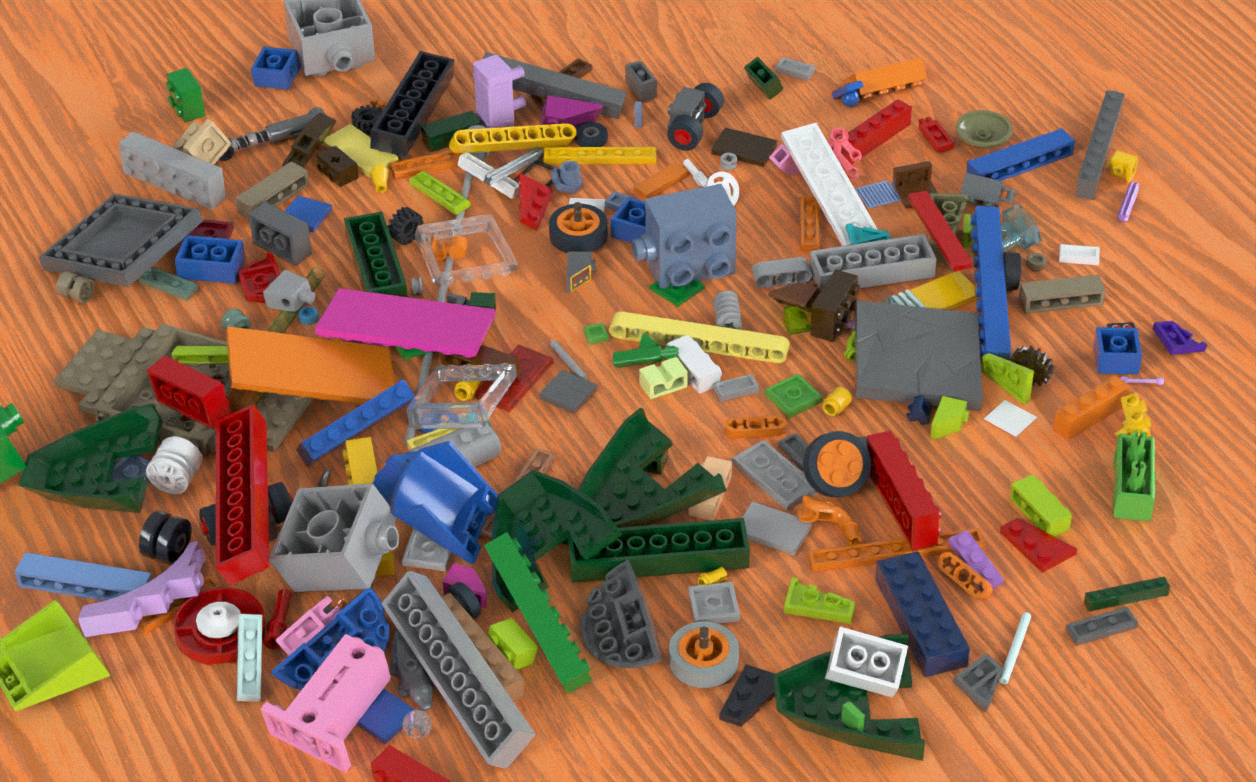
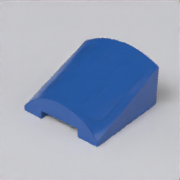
[391,441,498,564]

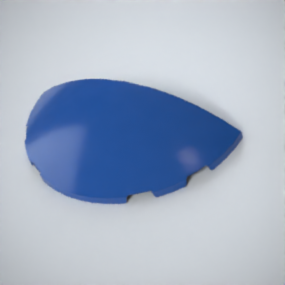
[271,587,389,690]

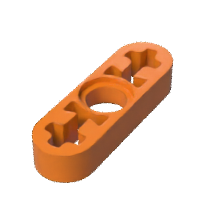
[725,415,786,439]
[938,552,992,600]

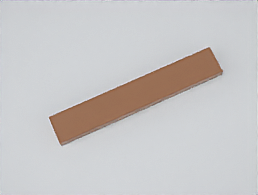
[479,448,556,542]

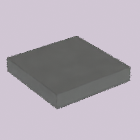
[539,370,597,414]

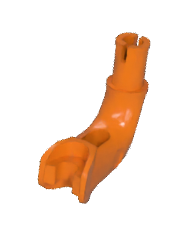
[796,496,862,545]

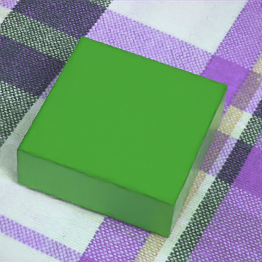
[583,323,609,345]
[841,701,865,732]

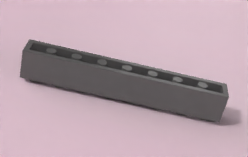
[483,52,627,119]
[1075,90,1125,200]

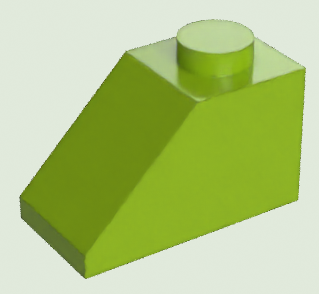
[930,396,969,440]

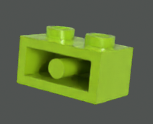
[487,618,538,670]

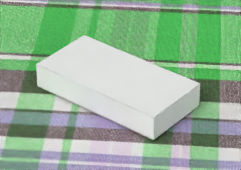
[1059,244,1100,265]

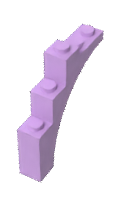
[78,541,205,637]

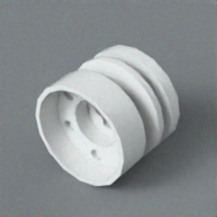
[146,436,203,494]

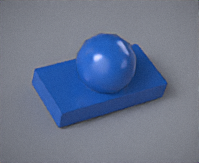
[832,80,864,107]

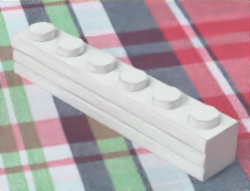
[457,153,519,199]

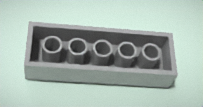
[118,132,226,210]
[810,234,936,290]

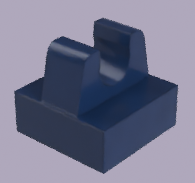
[906,395,932,425]

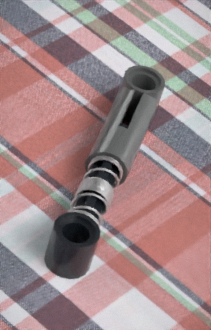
[219,107,326,161]

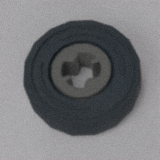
[575,122,608,147]
[447,582,481,620]

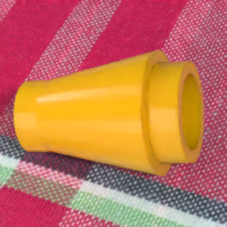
[370,164,389,193]
[454,374,481,401]

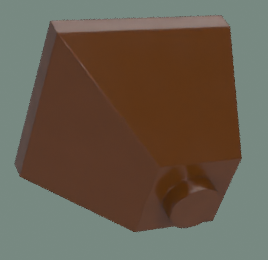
[768,281,821,313]

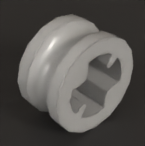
[720,153,737,171]
[411,277,423,296]

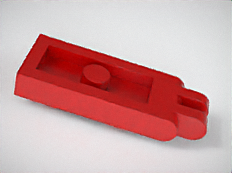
[918,117,954,153]

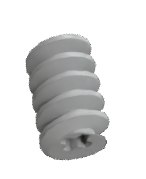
[713,290,742,330]

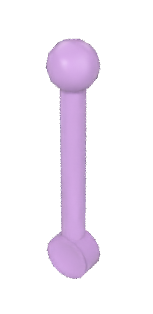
[1120,376,1164,385]

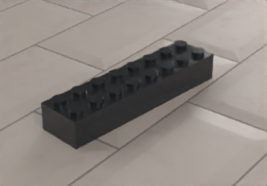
[370,51,454,157]

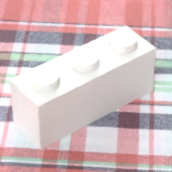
[667,335,722,394]

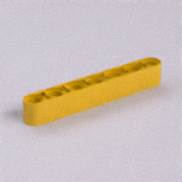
[449,124,576,153]

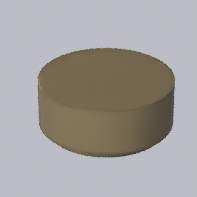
[1026,253,1047,271]

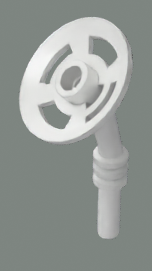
[683,159,739,206]

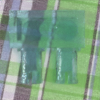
[1001,203,1042,252]

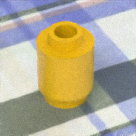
[822,387,852,416]

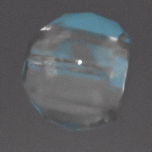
[402,709,432,739]

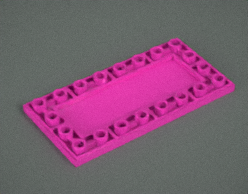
[315,288,496,358]

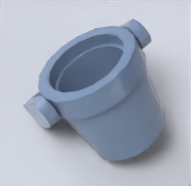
[551,161,583,194]

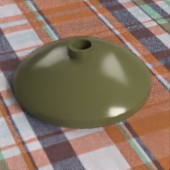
[956,110,1012,148]

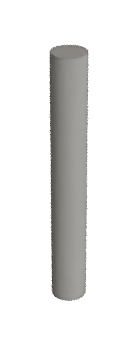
[549,340,588,380]

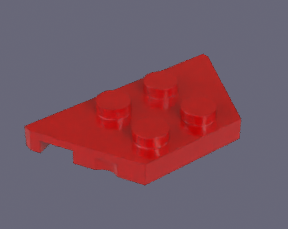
[237,251,280,303]

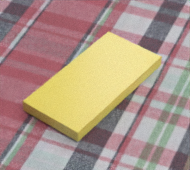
[322,124,399,178]

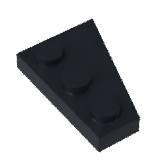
[719,664,775,727]

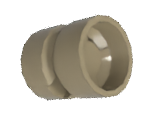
[56,271,95,304]

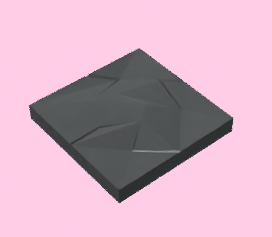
[39,194,203,287]
[855,300,983,411]

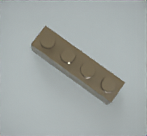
[236,161,309,219]
[1019,275,1106,314]

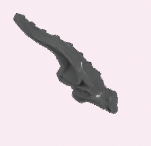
[389,628,434,711]

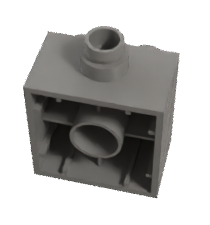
[283,0,375,76]
[269,484,399,592]

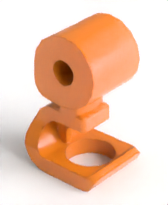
[429,235,468,262]

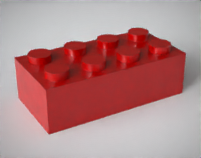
[146,356,231,430]

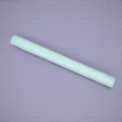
[999,612,1031,684]

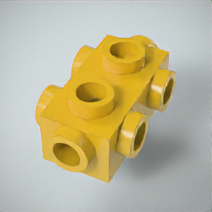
[1114,392,1152,438]

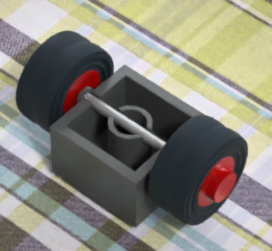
[667,83,724,151]
[199,482,293,546]

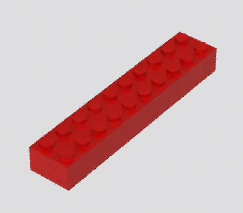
[216,404,270,585]

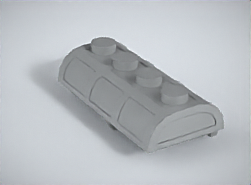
[408,419,501,467]

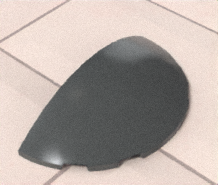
[581,560,662,668]

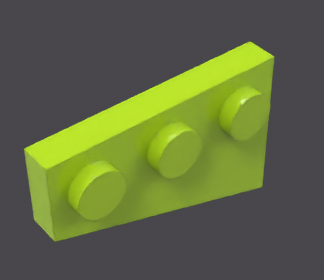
[981,353,1034,405]

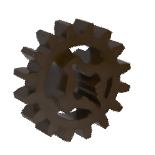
[1010,345,1055,386]

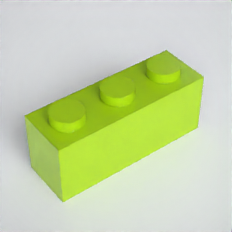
[1010,474,1072,537]

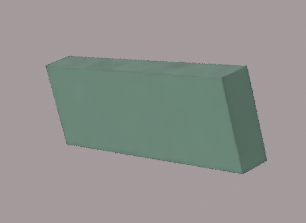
[138,266,199,301]

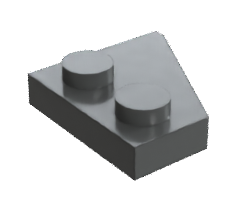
[953,653,1003,712]

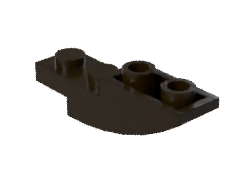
[282,112,336,168]

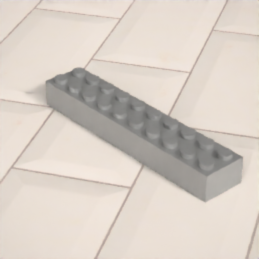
[381,570,536,769]

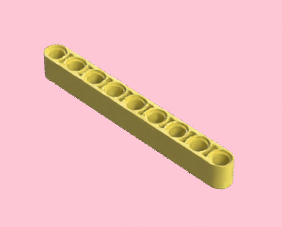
[609,312,790,363]

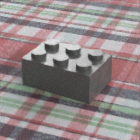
[249,202,312,266]

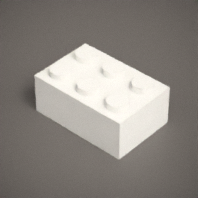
[825,627,908,698]

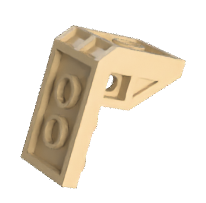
[172,119,232,165]

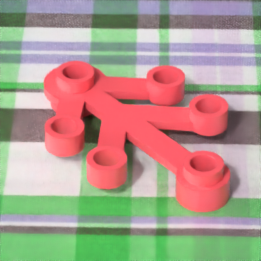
[827,128,862,180]

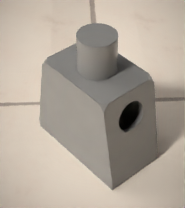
[263,270,315,311]

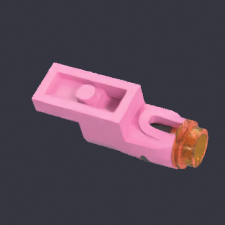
[275,591,347,655]

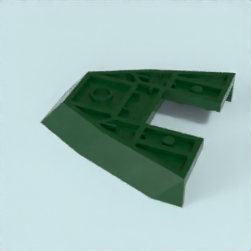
[18,404,163,513]
[578,408,727,528]
[492,469,622,613]
[773,634,925,761]

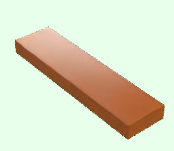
[390,151,464,179]
[799,196,820,251]
[138,574,223,634]

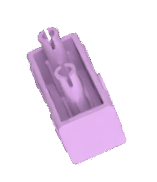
[473,55,526,139]

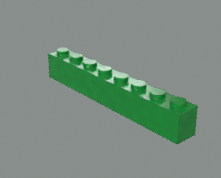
[484,532,592,694]

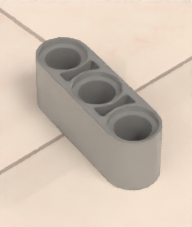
[752,257,812,288]

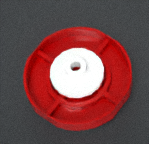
[174,588,265,665]

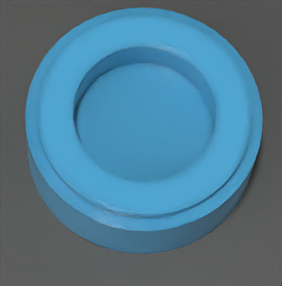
[298,306,319,325]

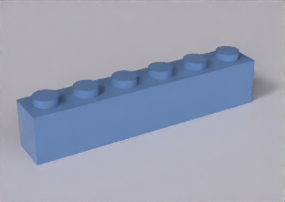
[15,552,152,601]

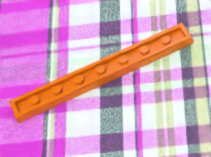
[807,528,985,572]

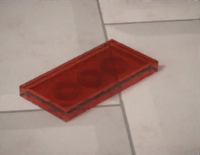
[474,344,553,412]

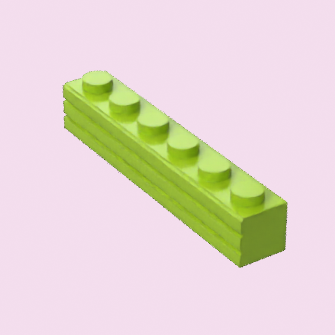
[171,346,229,364]

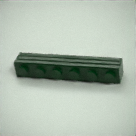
[1084,576,1170,612]

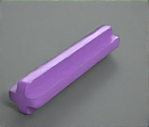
[1117,181,1139,222]

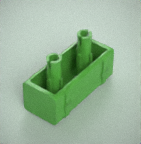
[1112,430,1156,521]

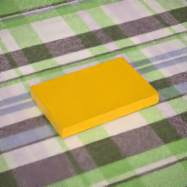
[909,271,978,310]

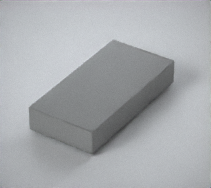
[775,57,816,81]
[713,374,759,402]

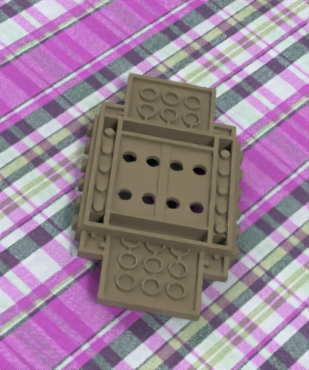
[54,324,314,455]

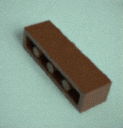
[439,344,520,387]

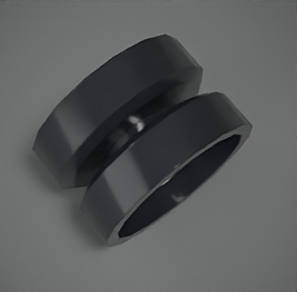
[139,510,192,565]

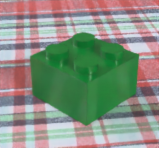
[165,68,205,123]

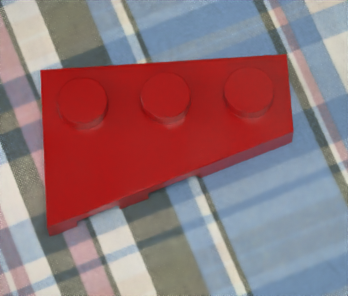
[517,173,554,231]
[1000,518,1077,573]

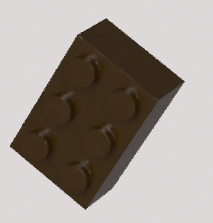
[810,269,860,342]

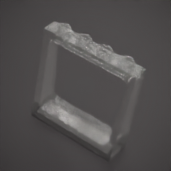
[415,214,518,286]
[406,363,517,429]

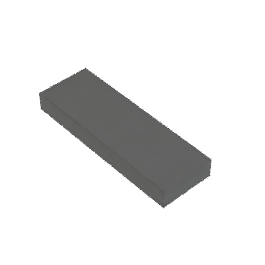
[1065,607,1138,646]

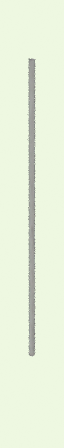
[404,171,473,446]

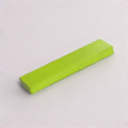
[409,171,471,215]

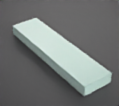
[237,614,262,702]

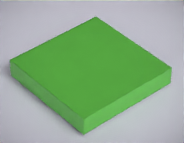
[764,374,823,418]

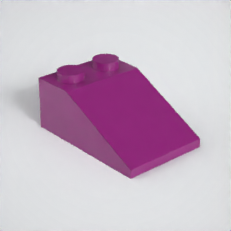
[540,95,603,129]

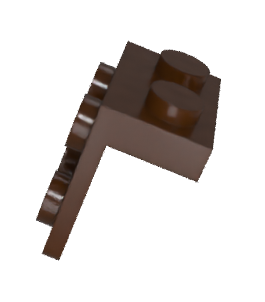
[892,161,938,208]

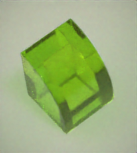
[783,306,811,335]

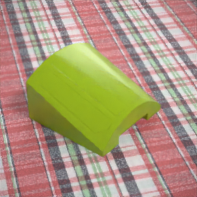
[0,600,111,711]

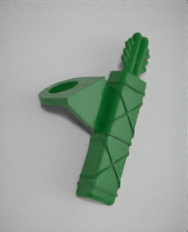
[613,333,679,368]

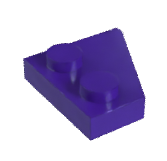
[1152,321,1207,355]

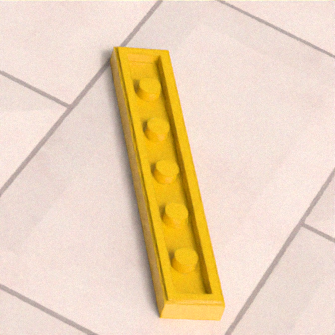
[544,147,656,164]

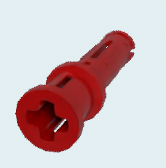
[263,589,292,650]

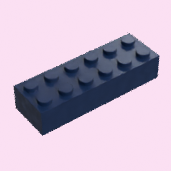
[875,551,970,677]

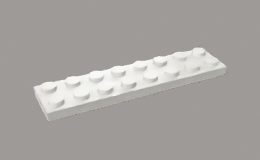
[781,123,878,246]

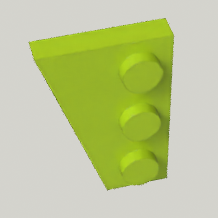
[784,577,855,624]

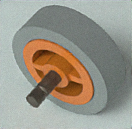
[669,622,739,688]

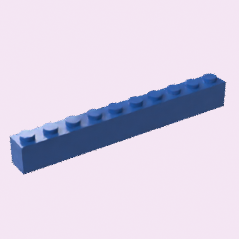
[970,206,1011,361]

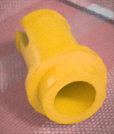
[698,567,727,585]

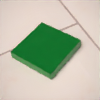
[649,279,705,307]

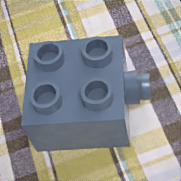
[632,184,737,289]

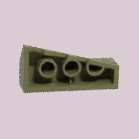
[929,193,969,262]

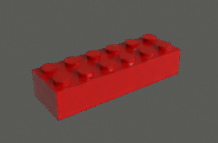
[866,430,941,551]

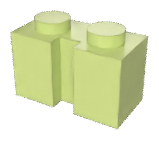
[639,357,688,399]

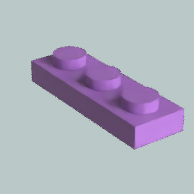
[948,530,1004,591]

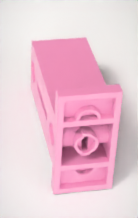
[261,634,391,773]

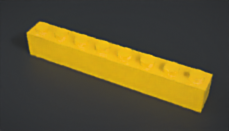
[342,437,395,577]

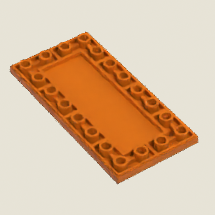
[226,326,395,404]

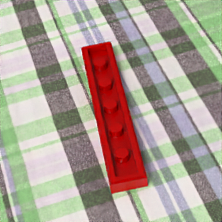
[908,191,973,272]

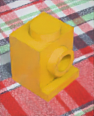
[1107,151,1138,182]

